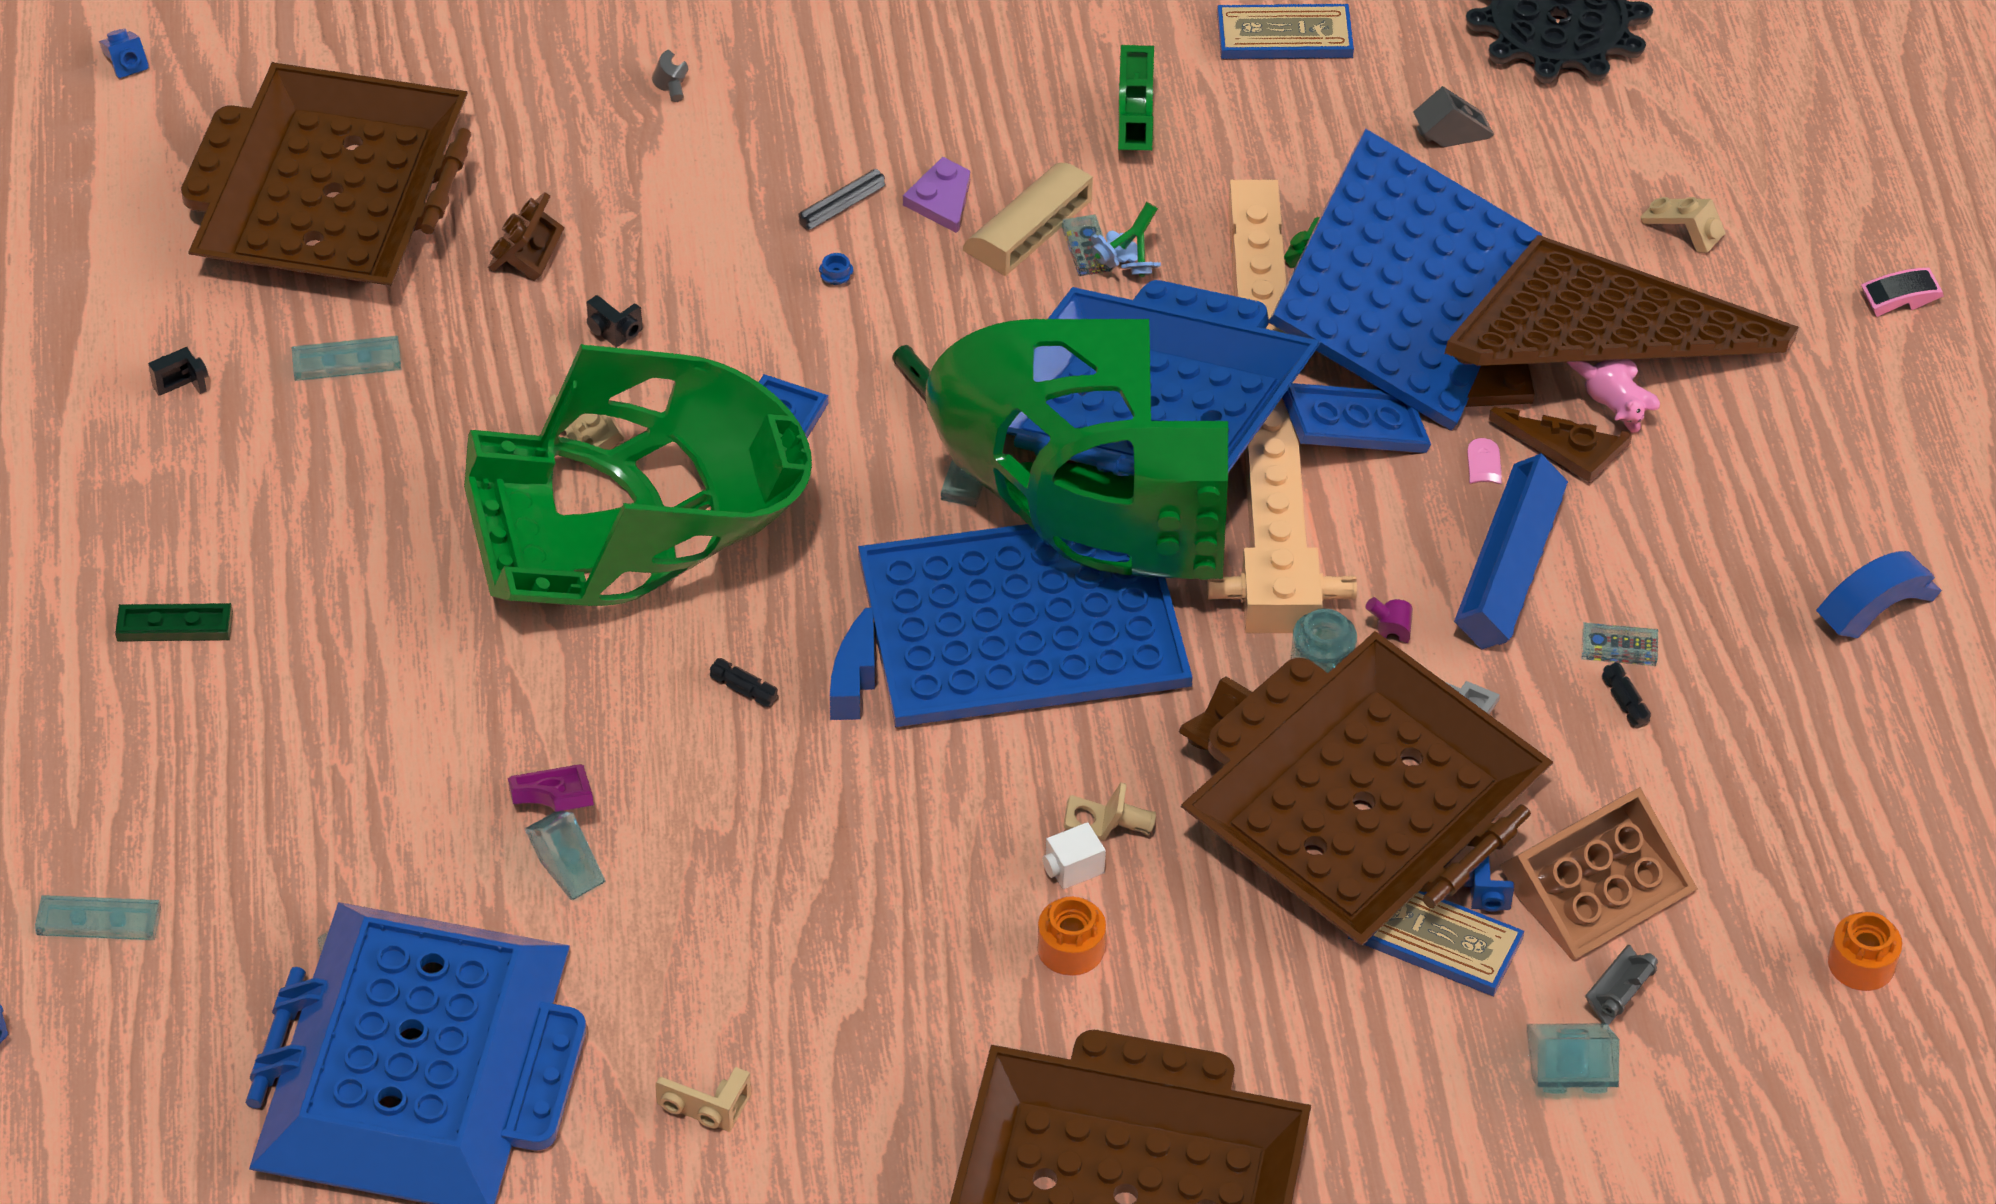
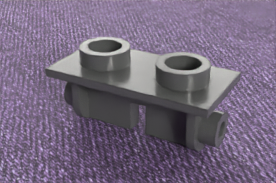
[1585,945,1658,1027]

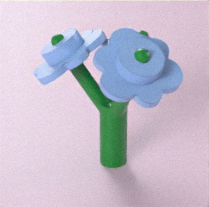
[1091,201,1161,278]

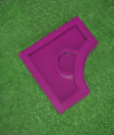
[508,764,594,812]

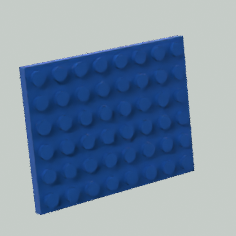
[1268,129,1542,431]
[858,524,1193,727]

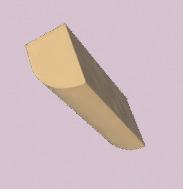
[963,163,1093,276]

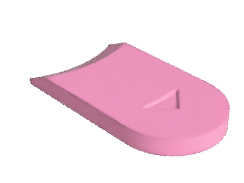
[1467,438,1502,485]

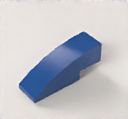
[830,608,875,720]

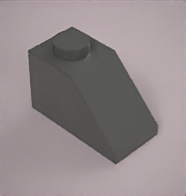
[1413,86,1494,147]

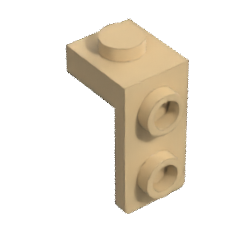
[1640,197,1725,253]

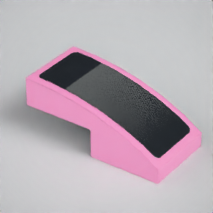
[1861,268,1944,317]

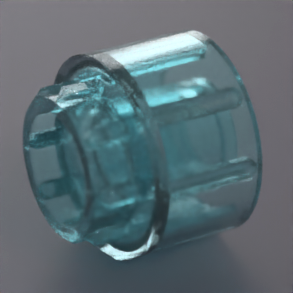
[1290,608,1357,673]

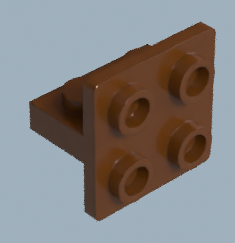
[488,192,565,281]

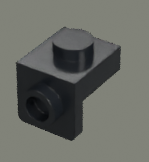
[586,295,642,348]
[148,347,208,396]

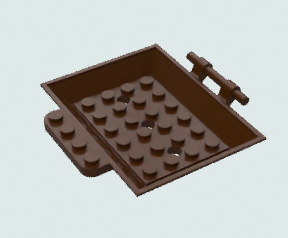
[181,62,471,286]
[1181,631,1553,946]
[950,1030,1312,1204]

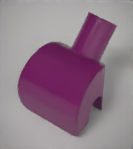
[1365,597,1413,643]

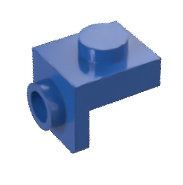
[99,29,149,78]
[1464,848,1514,912]

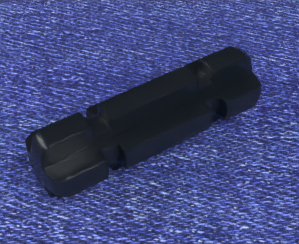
[710,658,778,707]
[1602,662,1651,728]

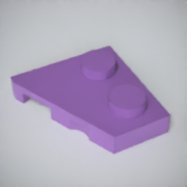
[903,157,970,233]

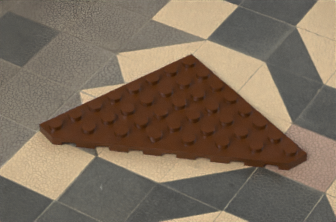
[1444,235,1799,366]

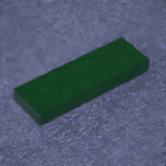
[115,603,233,642]

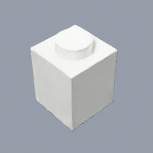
[1042,822,1106,890]

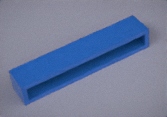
[1454,453,1568,650]

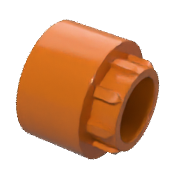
[1037,896,1106,976]
[1828,912,1903,991]

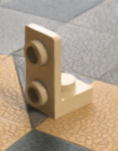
[655,1067,751,1132]

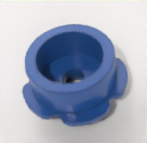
[819,253,853,285]

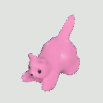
[1567,359,1660,433]

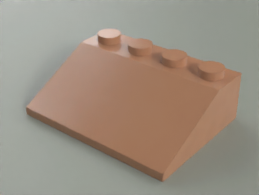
[1500,787,1698,961]

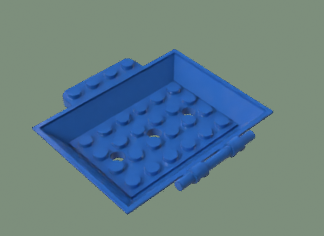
[1007,280,1321,476]
[246,902,586,1204]

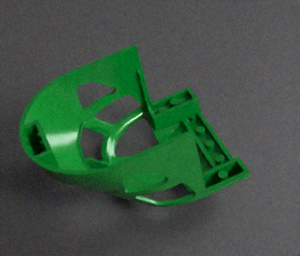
[926,319,1228,580]
[464,344,812,606]

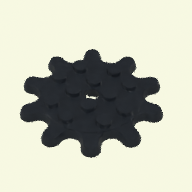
[1466,0,1653,83]

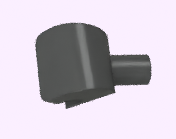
[652,49,689,102]

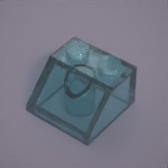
[1527,1023,1619,1094]

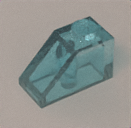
[524,811,606,900]

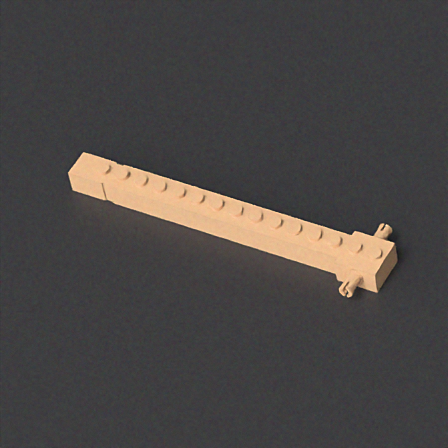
[1207,180,1357,633]

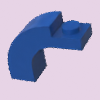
[1816,551,1942,638]

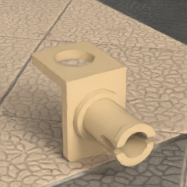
[1064,782,1156,841]

